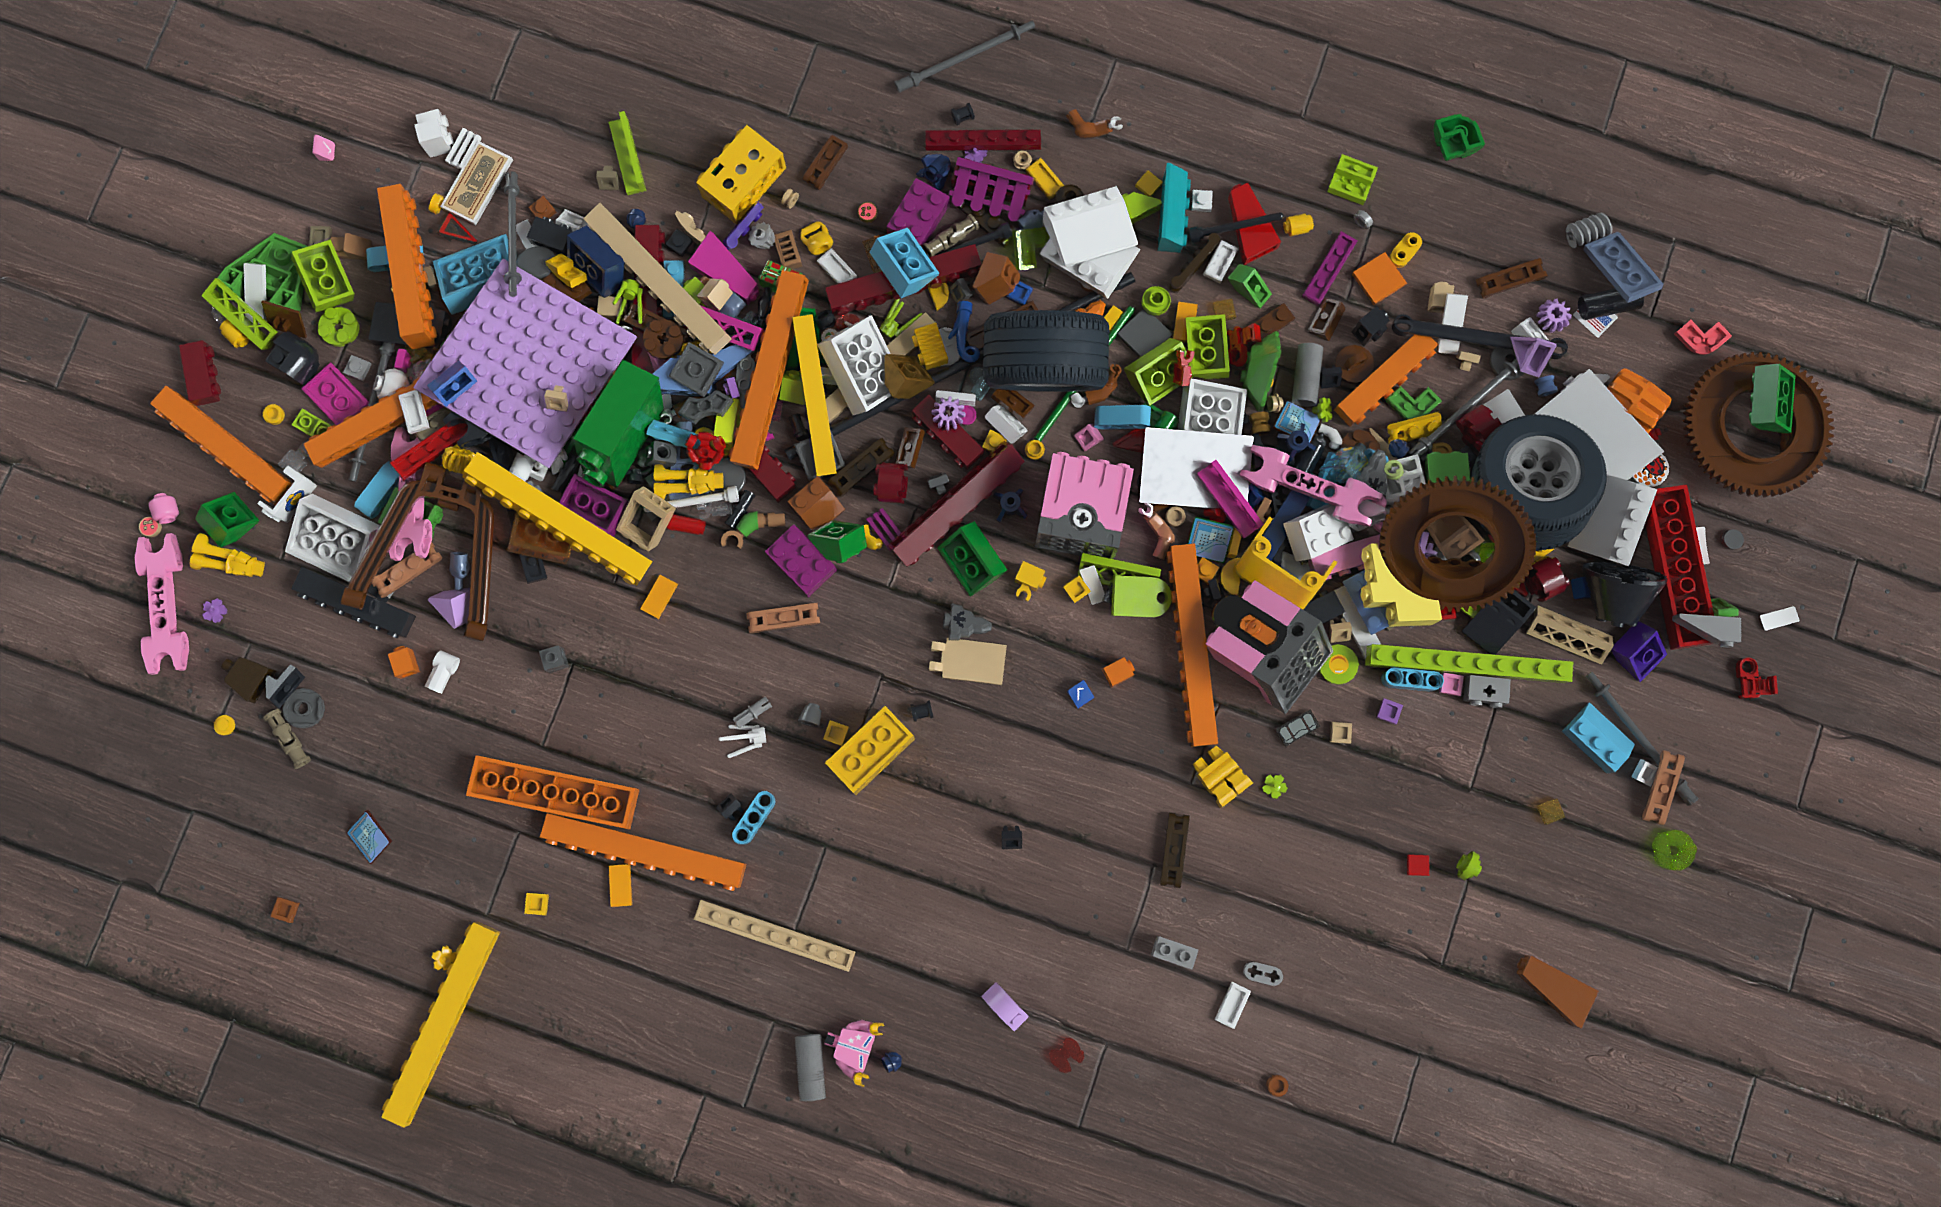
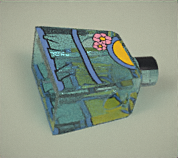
[1319,442,1369,484]

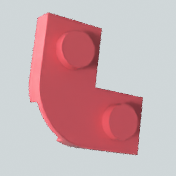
[1674,320,1732,355]

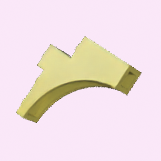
[1360,543,1442,627]

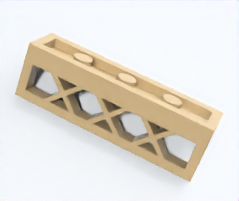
[1527,605,1613,665]

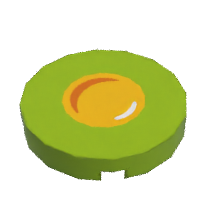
[1319,644,1359,685]

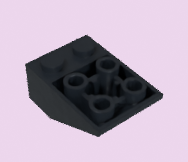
[1461,590,1536,655]

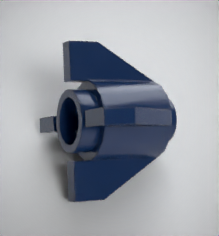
[916,154,952,191]
[1276,423,1316,462]
[993,488,1027,523]

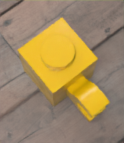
[1015,561,1047,602]

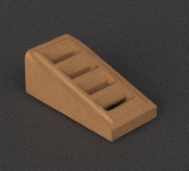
[774,230,803,269]

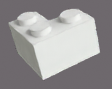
[415,109,453,158]

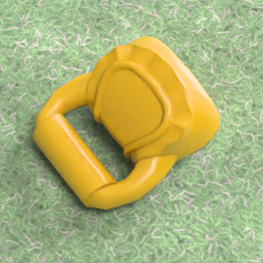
[800,221,833,255]

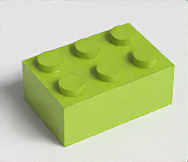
[292,240,354,313]

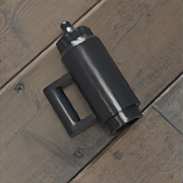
[1291,432,1326,483]

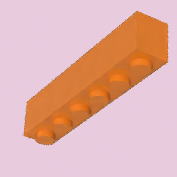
[1334,335,1439,427]

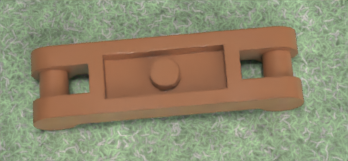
[371,541,442,598]
[746,603,820,633]
[1642,750,1685,825]

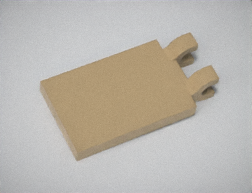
[929,638,1007,686]

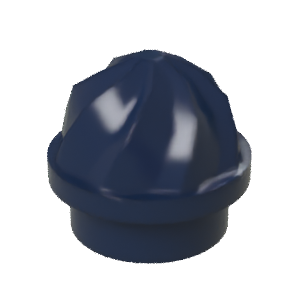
[626,209,646,229]
[1388,439,1410,459]
[881,1052,902,1073]

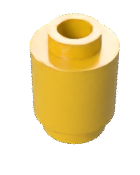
[1283,213,1314,237]
[220,319,249,348]

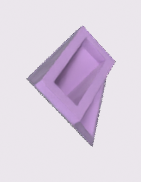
[1510,337,1556,377]
[428,588,470,629]

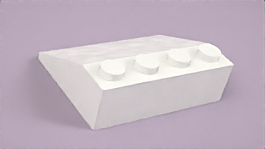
[1043,186,1138,267]
[1040,238,1140,299]
[817,315,892,415]
[1178,378,1247,435]
[1568,474,1657,566]
[285,494,380,582]

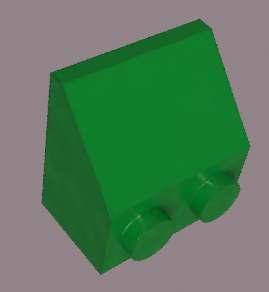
[195,492,259,548]
[808,520,867,563]

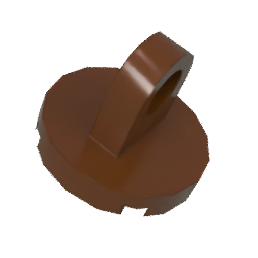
[1334,345,1374,384]

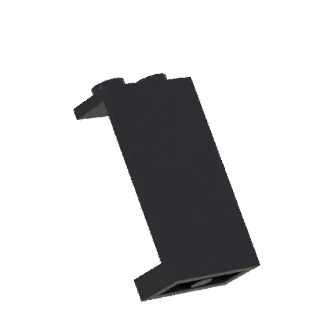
[369,302,452,351]

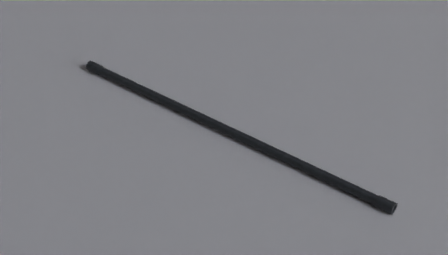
[784,272,1135,460]

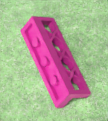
[684,305,766,351]
[1196,459,1264,539]

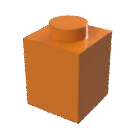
[388,646,420,679]
[1102,657,1135,688]

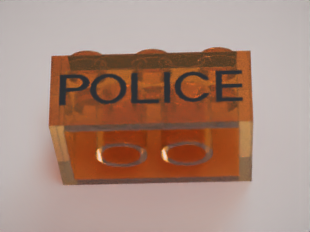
[506,511,572,565]

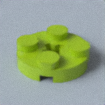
[318,307,360,347]

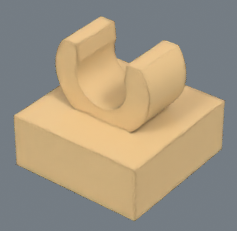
[1456,350,1480,371]
[544,385,569,412]
[1329,618,1352,643]

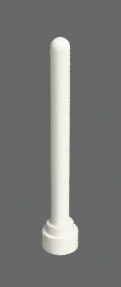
[644,486,739,512]

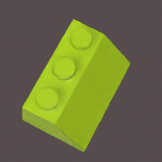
[1185,314,1230,379]
[1123,338,1194,406]

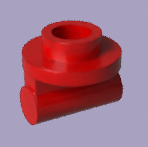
[1203,508,1226,523]

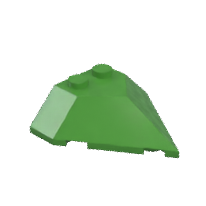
[1240,331,1281,412]

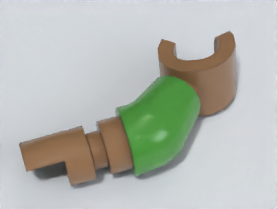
[721,511,785,549]

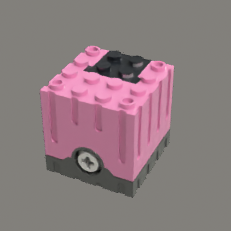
[1035,452,1134,559]

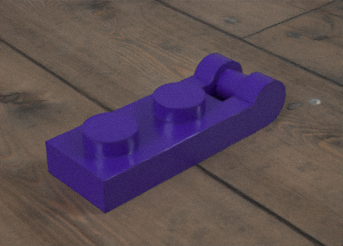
[722,202,764,250]

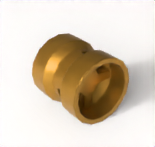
[1249,412,1271,436]

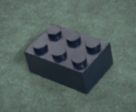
[567,225,624,298]

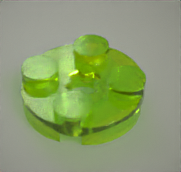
[1652,830,1697,871]

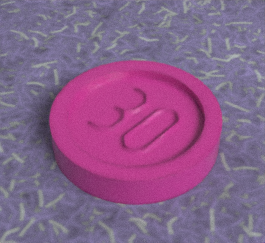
[961,405,976,425]

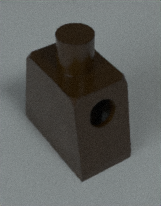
[221,657,276,703]

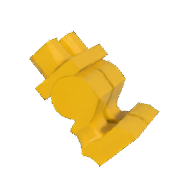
[1193,746,1253,809]

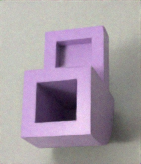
[981,982,1029,1031]

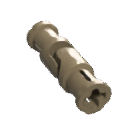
[922,214,979,257]
[263,709,311,769]

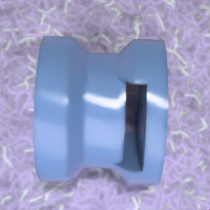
[1534,375,1558,397]

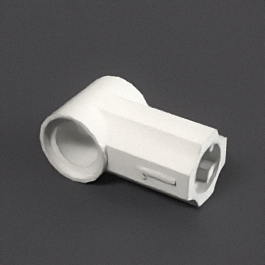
[425,650,460,694]

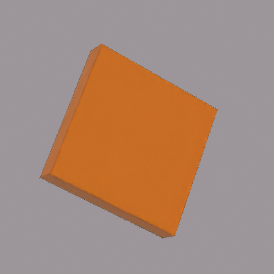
[1352,252,1407,305]

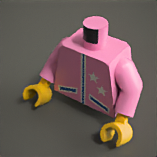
[825,1020,884,1087]

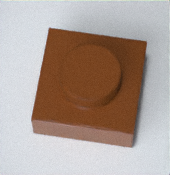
[528,195,557,218]
[270,897,300,923]

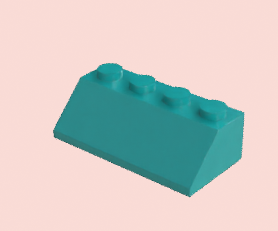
[1158,163,1191,253]

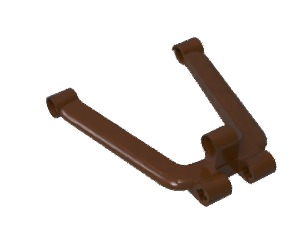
[341,462,494,641]

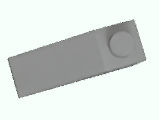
[1672,614,1741,648]

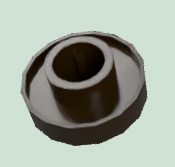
[1056,184,1084,204]

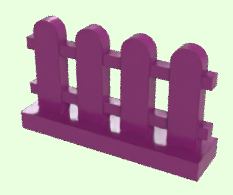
[949,157,1035,221]

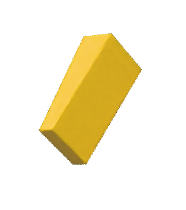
[1104,305,1123,332]

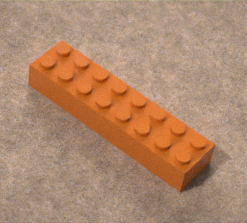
[377,184,437,349]
[150,386,293,506]
[466,755,639,829]

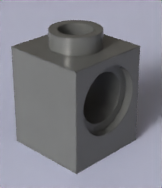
[645,441,677,469]
[539,645,569,673]

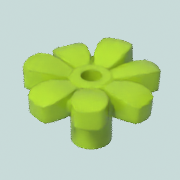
[1312,397,1333,422]

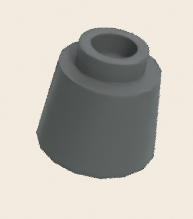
[798,703,822,728]

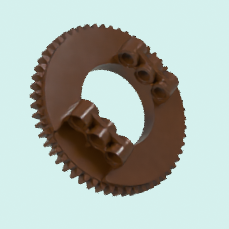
[1683,352,1835,498]
[1379,476,1536,612]

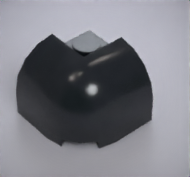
[265,331,320,386]

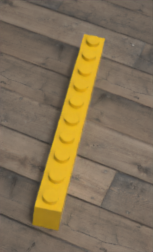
[462,452,652,586]
[382,922,500,1128]

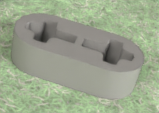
[1243,962,1283,986]

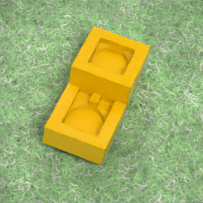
[545,254,587,288]

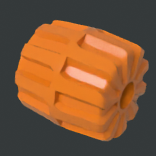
[1607,368,1672,434]

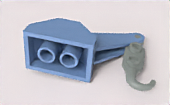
[653,340,755,409]

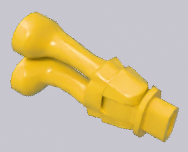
[653,464,724,500]
[190,533,265,577]

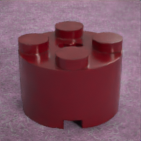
[1456,405,1502,451]
[874,462,908,504]
[1524,556,1570,602]

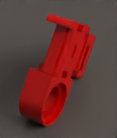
[1227,323,1261,367]
[1736,658,1778,699]

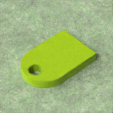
[1111,575,1171,617]

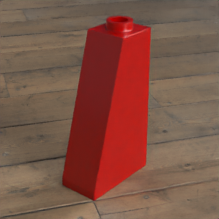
[1228,183,1281,265]

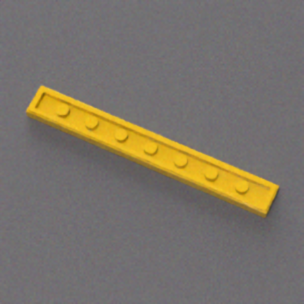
[792,315,837,476]

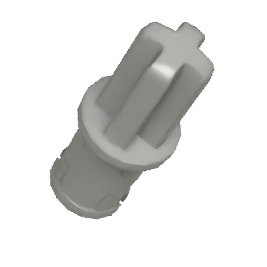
[733,696,772,728]

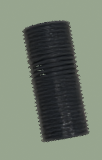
[1578,288,1644,320]

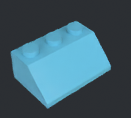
[869,228,939,298]
[1562,702,1635,773]

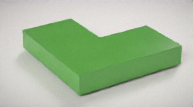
[1385,386,1442,420]

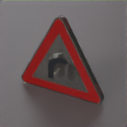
[437,213,478,244]

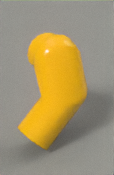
[864,525,883,550]

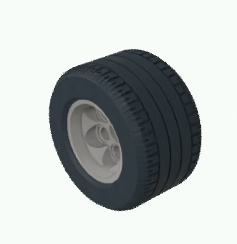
[983,310,1109,392]
[1470,414,1607,551]

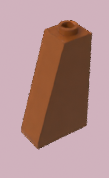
[1516,955,1599,1029]

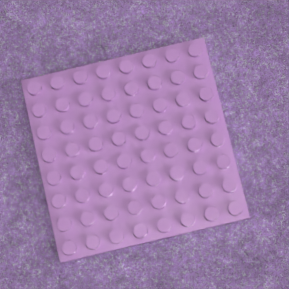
[413,259,637,468]

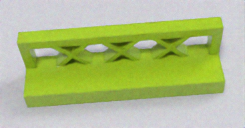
[609,111,646,195]
[202,278,278,350]
[1077,553,1161,586]

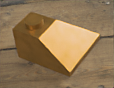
[885,354,935,399]

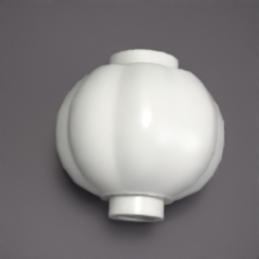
[373,369,410,399]

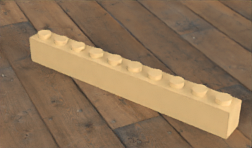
[583,203,732,355]

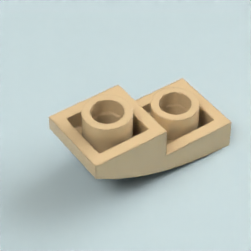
[675,211,706,246]

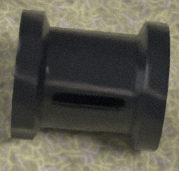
[951,103,975,126]
[910,700,934,722]

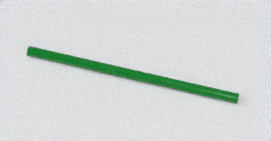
[1034,306,1135,442]

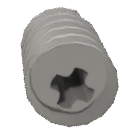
[1566,212,1612,248]

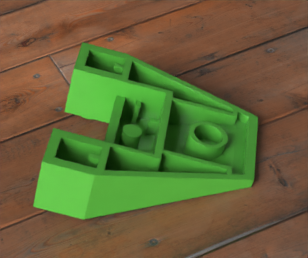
[217,233,308,311]

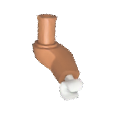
[1139,503,1175,560]

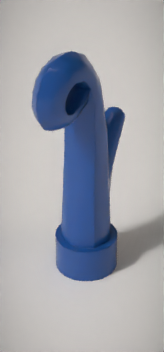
[948,301,980,362]

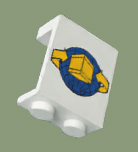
[257,466,317,523]

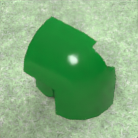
[1434,114,1485,161]

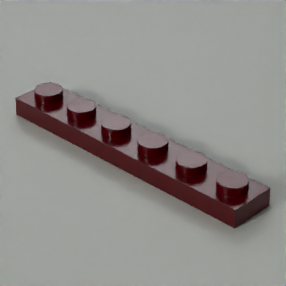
[926,130,1041,151]

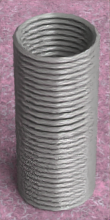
[1292,343,1323,407]
[795,1034,826,1101]

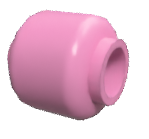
[148,493,179,524]

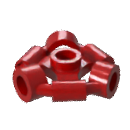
[684,432,726,470]

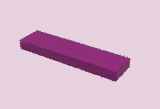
[1302,231,1358,306]

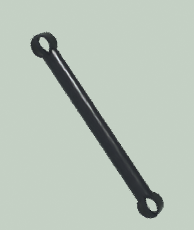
[1391,314,1568,360]

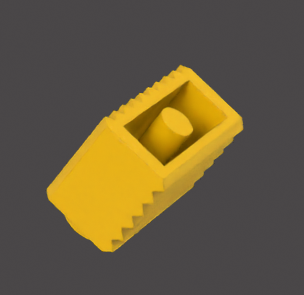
[911,322,949,370]

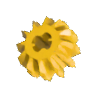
[441,446,475,474]

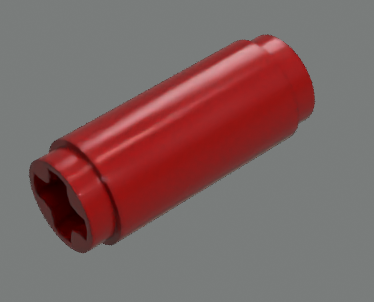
[667,514,706,535]

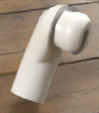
[1318,423,1342,450]

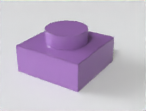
[723,377,740,398]
[1376,698,1403,725]

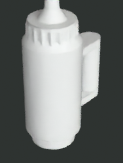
[509,452,548,481]

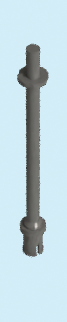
[894,20,1035,93]
[503,171,522,297]
[348,342,395,482]
[1406,358,1519,457]
[1586,672,1699,806]

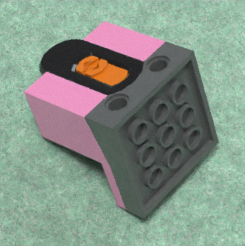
[1206,580,1334,714]

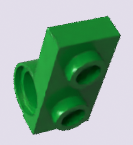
[1143,402,1179,430]

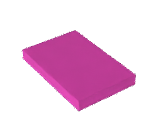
[301,362,369,425]

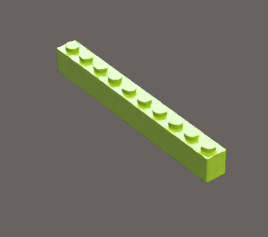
[1365,644,1573,683]

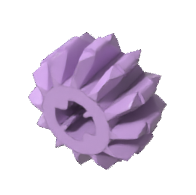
[1536,299,1572,333]
[932,396,966,431]

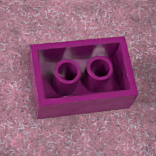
[887,178,950,249]
[559,474,629,537]
[765,524,837,598]

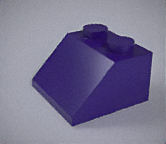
[1611,621,1667,682]

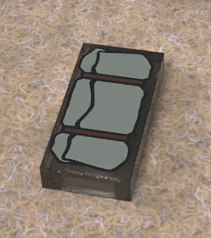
[1275,709,1321,747]

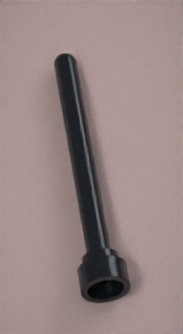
[1190,212,1284,243]
[935,222,1013,255]

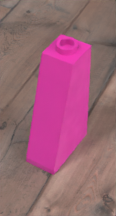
[688,231,759,305]

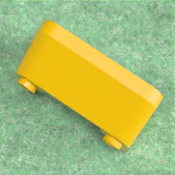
[1235,517,1337,609]

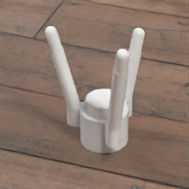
[719,725,766,758]

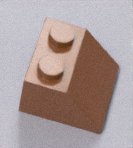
[973,252,1020,305]
[787,476,845,532]

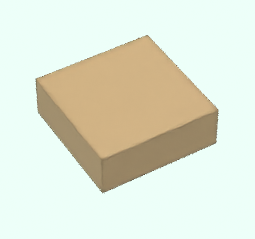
[1330,722,1352,744]

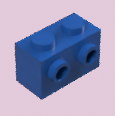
[427,360,477,407]

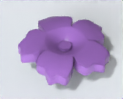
[964,148,987,163]
[202,598,227,623]

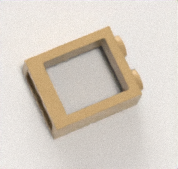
[616,486,676,552]

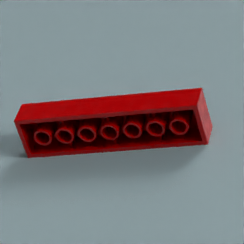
[1645,485,1714,650]

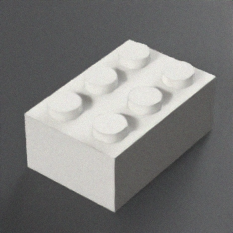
[1283,504,1354,561]

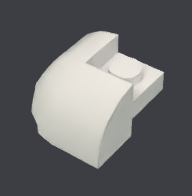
[1386,454,1426,505]

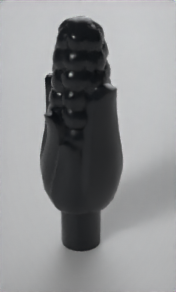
[756,287,772,330]

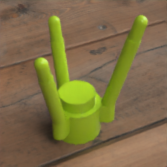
[612,279,643,324]
[879,299,923,339]

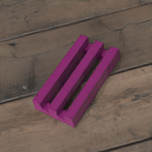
[866,508,901,551]

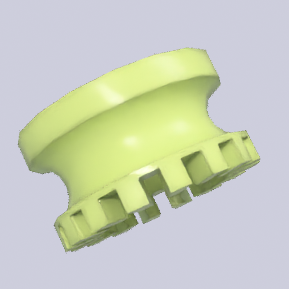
[1384,460,1404,480]

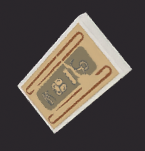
[440,141,513,225]

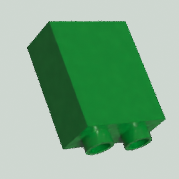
[573,360,664,488]

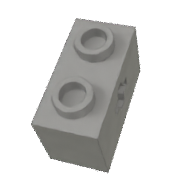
[1463,675,1511,708]
[1151,936,1198,970]

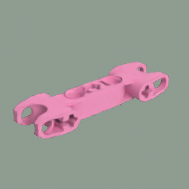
[389,427,435,561]
[1240,445,1383,527]
[135,533,189,675]

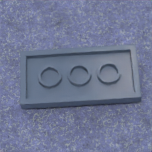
[1584,231,1663,303]

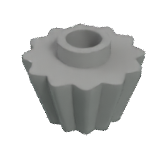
[748,222,775,249]

